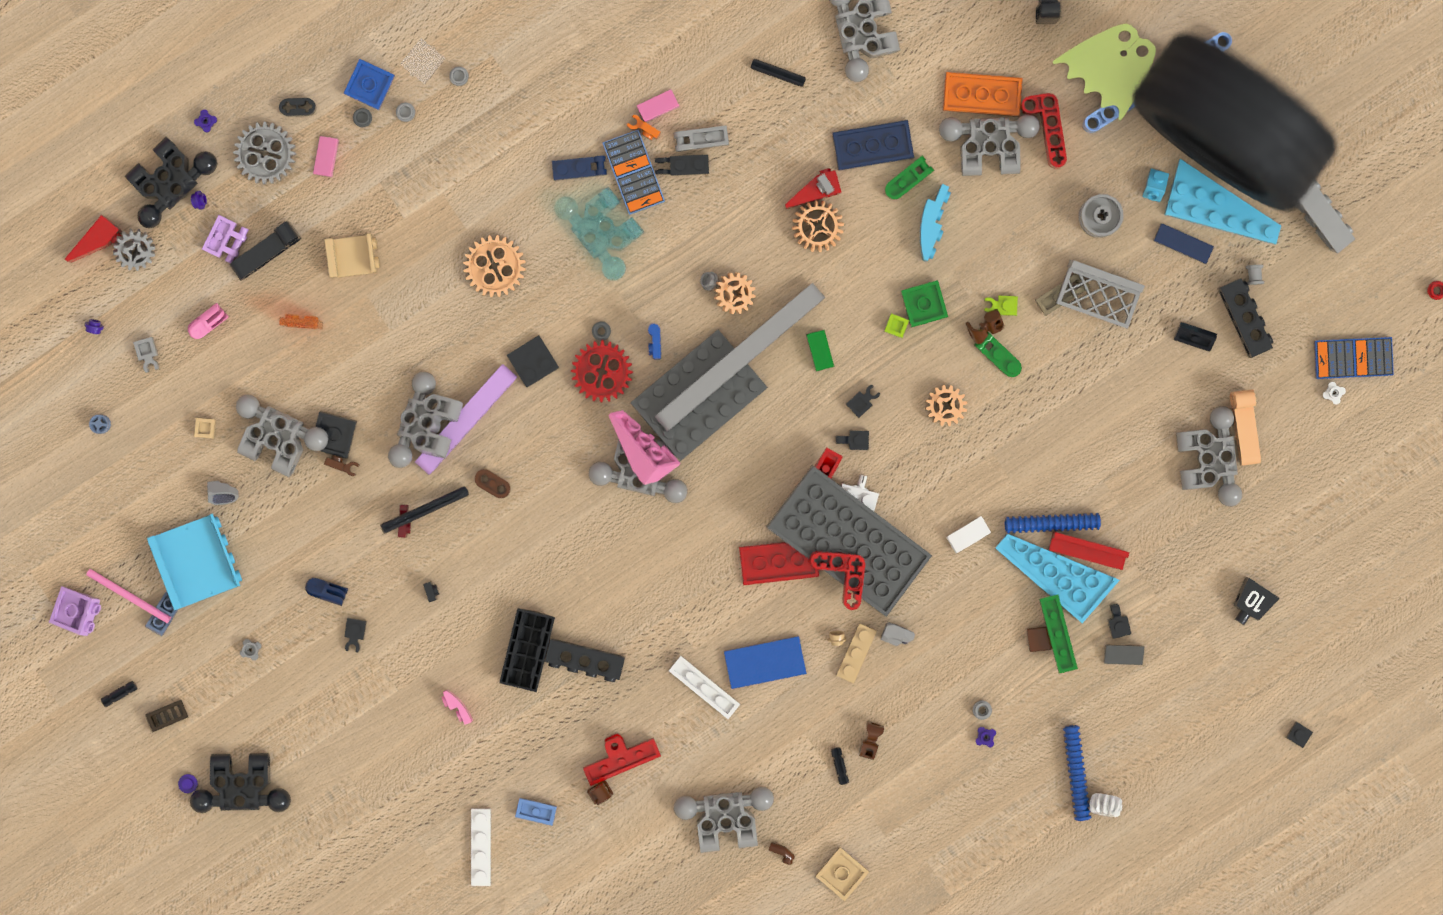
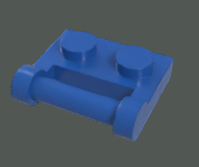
[648,324,661,360]

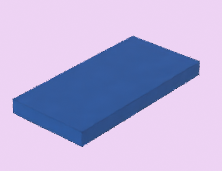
[724,636,807,689]

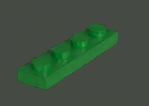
[1039,594,1078,674]

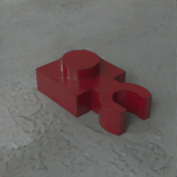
[398,504,411,538]

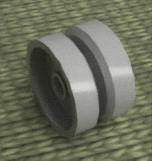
[1078,194,1123,238]

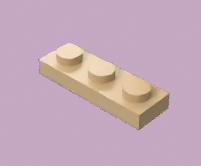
[836,623,877,683]

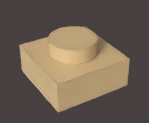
[194,418,216,439]

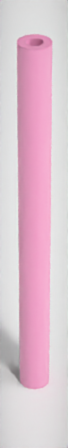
[86,569,171,623]

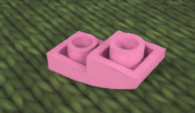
[442,690,473,725]

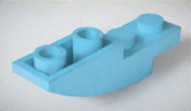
[920,184,951,262]

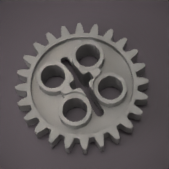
[233,122,297,185]

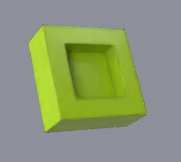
[884,313,909,338]

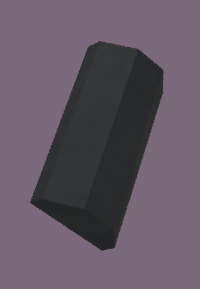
[499,608,555,692]

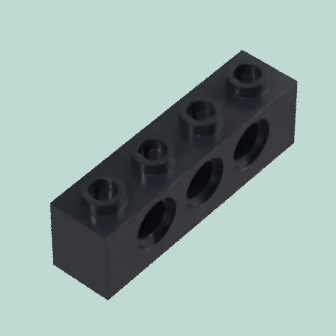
[1218,278,1274,358]
[545,638,625,682]

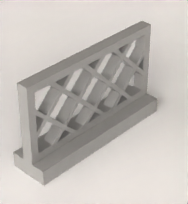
[1056,260,1145,329]

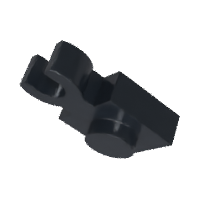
[846,385,880,418]
[344,618,367,653]

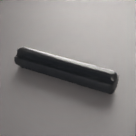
[751,59,806,87]

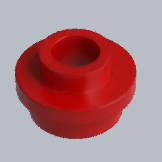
[1427,281,1443,300]

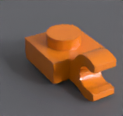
[627,115,661,140]

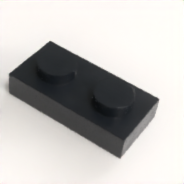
[1174,322,1217,352]

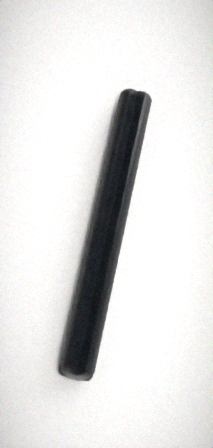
[380,486,469,534]

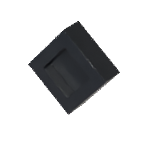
[423,581,440,602]
[1286,722,1313,748]

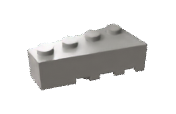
[1296,181,1355,254]

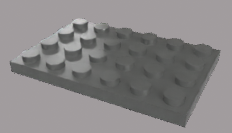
[630,330,768,462]

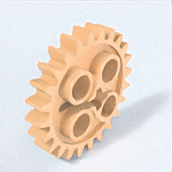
[463,235,526,298]

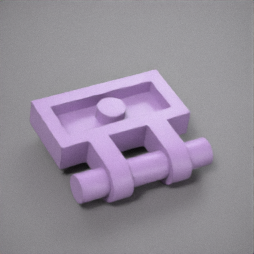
[202,215,249,263]

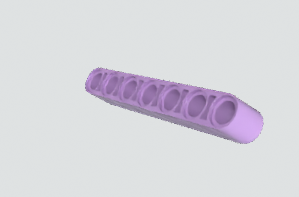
[415,364,517,475]

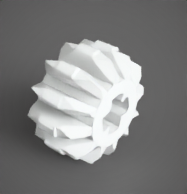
[1089,793,1123,817]

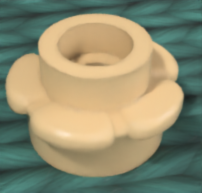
[827,631,846,646]

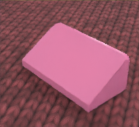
[637,90,679,122]
[313,136,339,177]

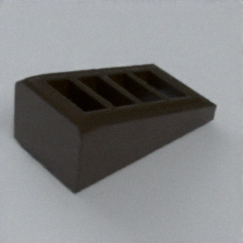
[145,700,188,733]

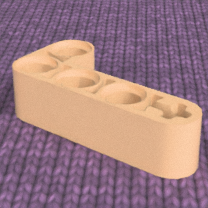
[1230,389,1261,466]

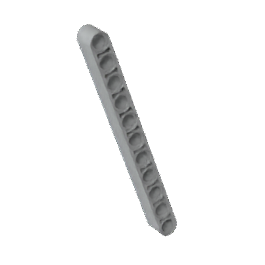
[655,283,825,432]

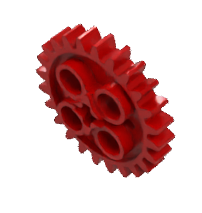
[571,340,633,403]

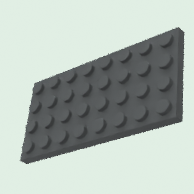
[766,465,932,617]

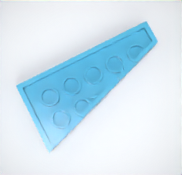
[1164,159,1281,245]
[995,534,1120,623]

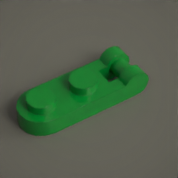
[885,155,934,200]
[974,332,1022,377]

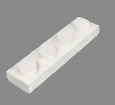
[669,656,740,719]
[471,808,491,886]

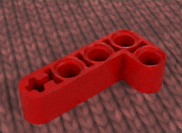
[1020,93,1067,169]

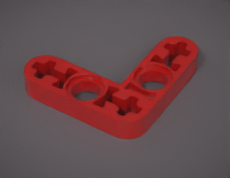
[809,551,865,610]

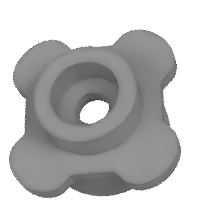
[240,639,262,660]

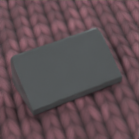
[1104,645,1144,665]

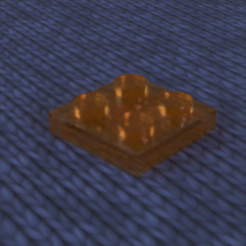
[279,314,323,330]

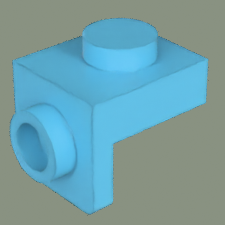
[1142,168,1169,202]

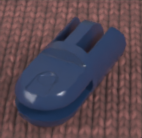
[305,578,348,606]

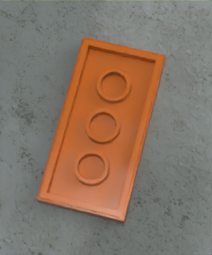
[943,72,1023,117]

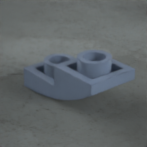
[145,592,178,637]

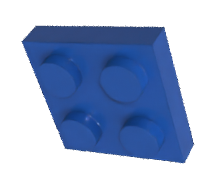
[343,59,395,110]

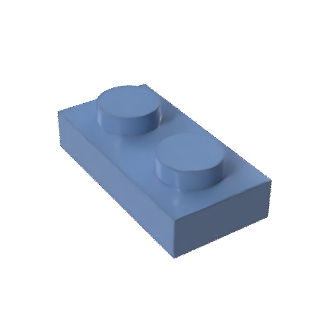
[515,798,557,826]

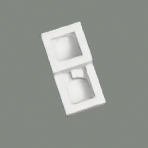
[946,516,991,553]

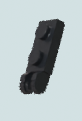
[655,155,709,176]

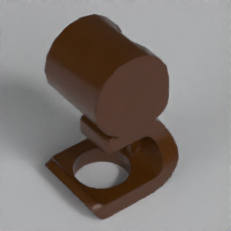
[966,310,1005,344]
[859,721,884,760]
[587,780,613,805]

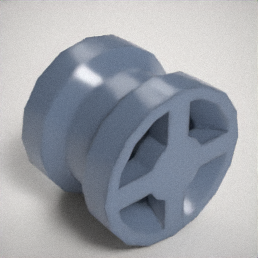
[89,415,111,434]

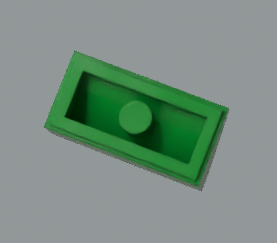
[806,330,834,372]

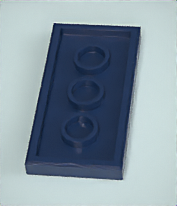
[832,120,914,171]

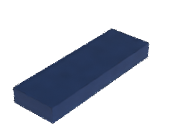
[1153,223,1214,264]

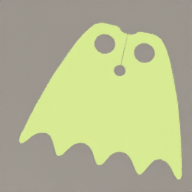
[1053,24,1156,120]

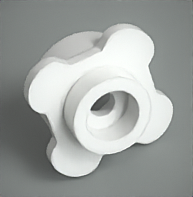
[1323,382,1346,404]

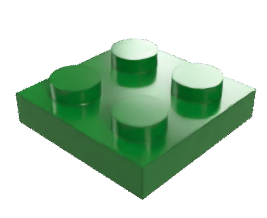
[901,280,948,328]

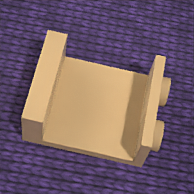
[325,233,380,278]

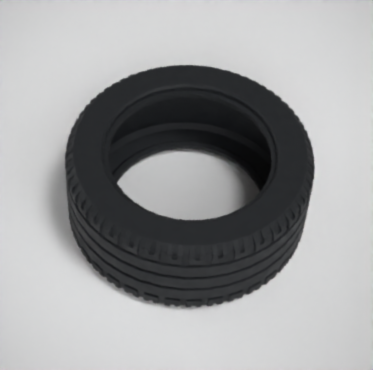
[1133,33,1337,211]

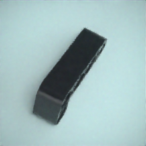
[229,221,301,281]

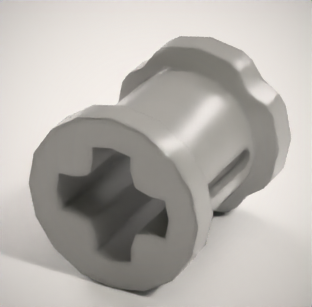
[1246,265,1264,285]

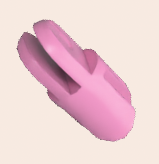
[188,303,229,339]

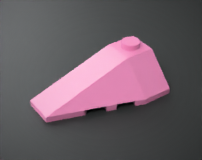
[609,410,680,485]

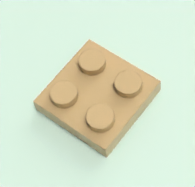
[815,847,869,901]

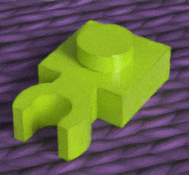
[984,296,1018,316]

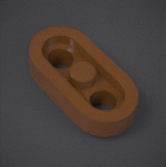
[475,469,511,498]

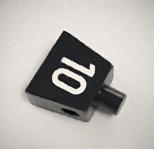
[1233,577,1279,625]

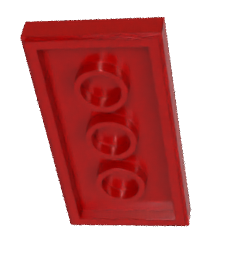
[739,542,819,585]

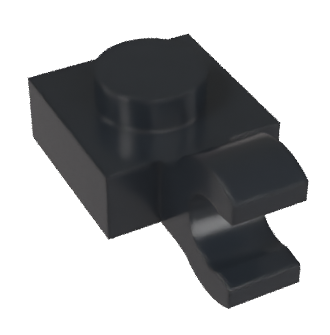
[836,431,869,450]
[1108,604,1131,639]

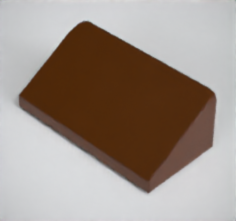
[1027,627,1052,652]

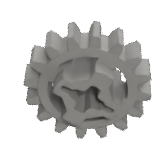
[113,229,155,271]

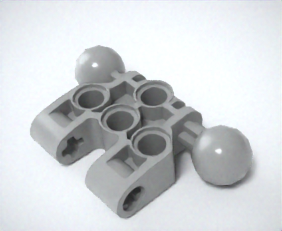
[829,0,900,82]
[939,114,1040,176]
[388,372,463,468]
[236,394,328,477]
[1176,406,1242,507]
[589,439,688,503]
[674,787,774,853]

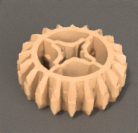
[792,200,844,252]

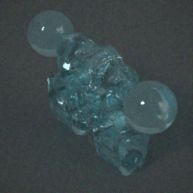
[554,187,644,280]

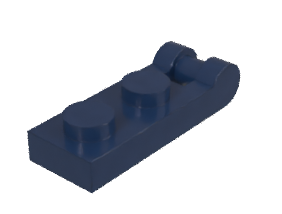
[552,156,607,181]

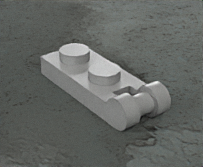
[673,125,729,152]

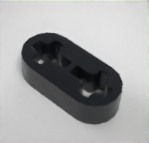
[279,98,317,117]

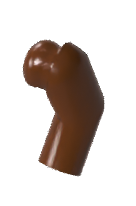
[769,842,795,865]

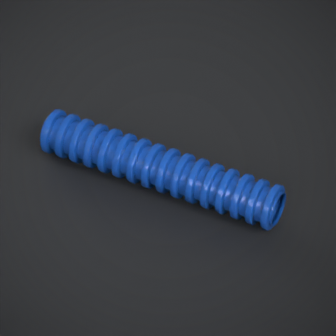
[1005,513,1101,534]
[1063,725,1092,821]

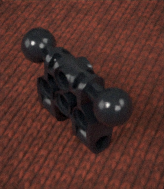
[125,136,217,229]
[190,753,291,814]

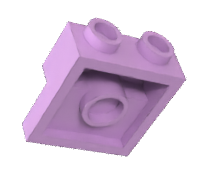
[49,586,101,636]

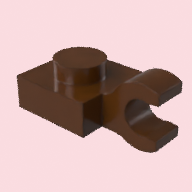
[324,455,360,476]

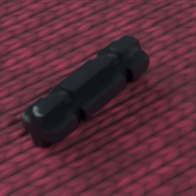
[101,681,137,707]
[831,747,849,785]

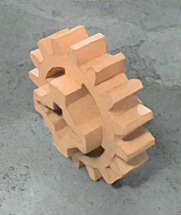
[714,272,756,314]
[925,385,967,426]

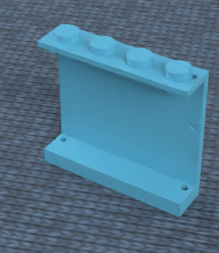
[147,514,242,611]

